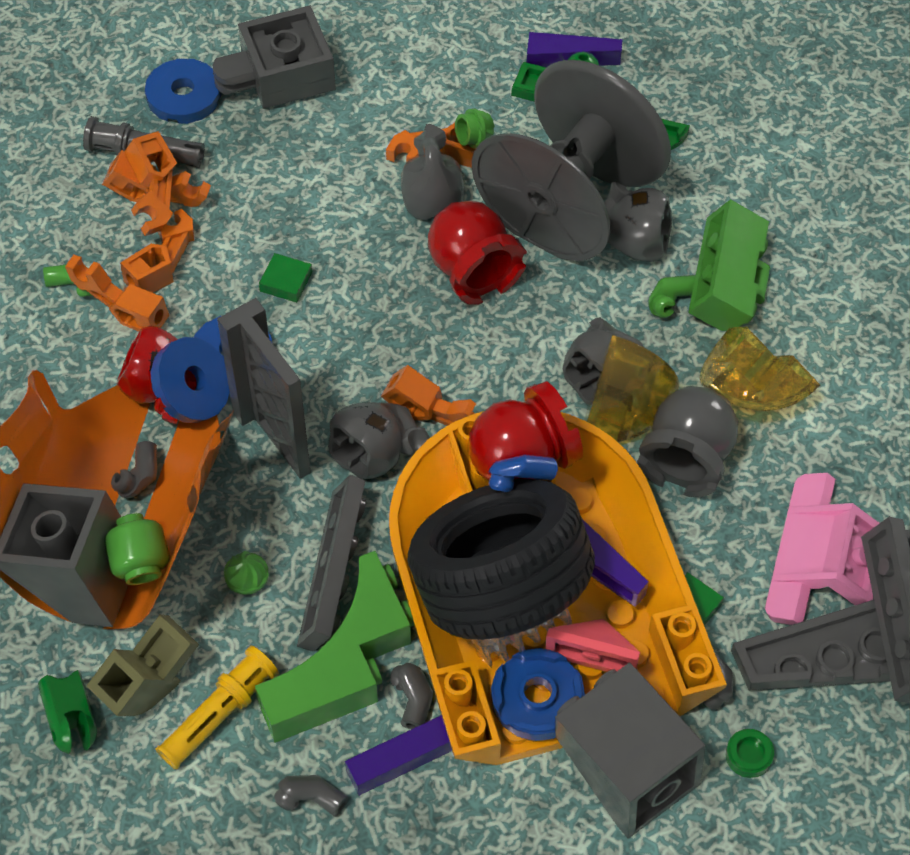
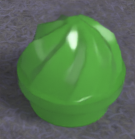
[455,108,495,148]
[224,551,269,595]

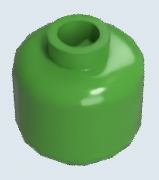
[105,513,170,585]

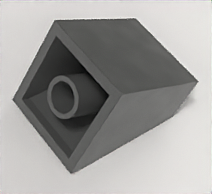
[0,483,129,627]
[555,662,706,839]

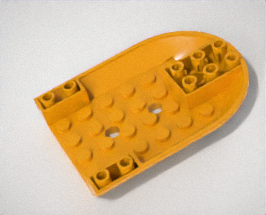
[389,411,727,765]

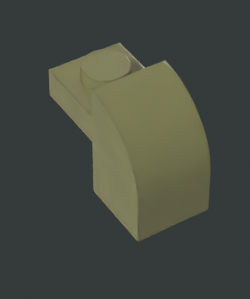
[86,614,199,716]

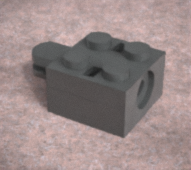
[212,5,336,109]

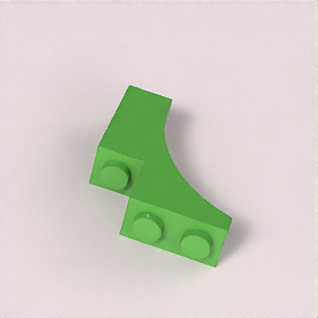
[255,551,415,743]

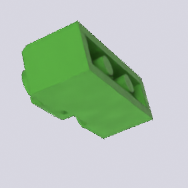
[688,199,770,332]

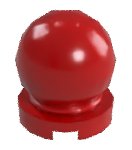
[428,200,527,305]
[468,381,583,481]

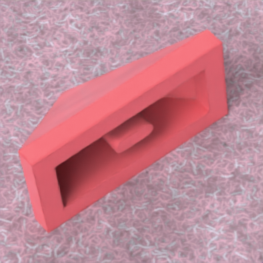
[545,619,640,672]

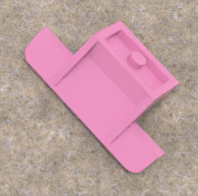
[765,473,879,625]

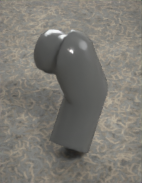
[111,441,157,498]
[390,663,434,729]
[274,775,349,817]

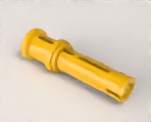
[155,645,279,770]

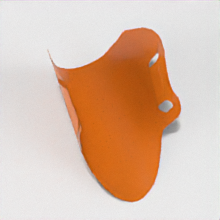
[0,370,234,629]

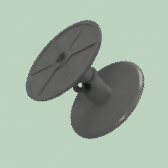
[472,60,671,261]

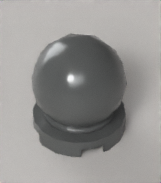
[637,386,739,497]

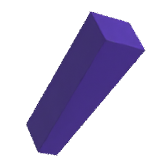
[526,32,623,68]
[582,519,649,607]

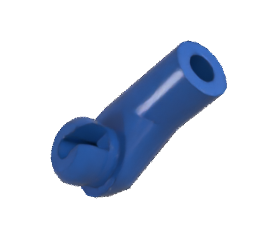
[488,455,558,492]

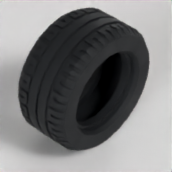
[407,479,595,640]

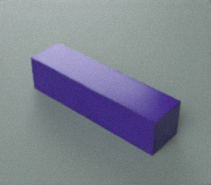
[345,715,452,796]

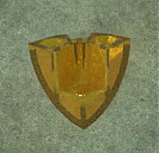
[700,326,820,411]
[584,335,679,445]

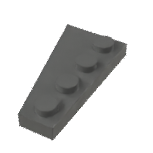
[731,600,890,691]

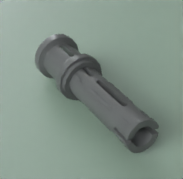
[83,116,205,168]

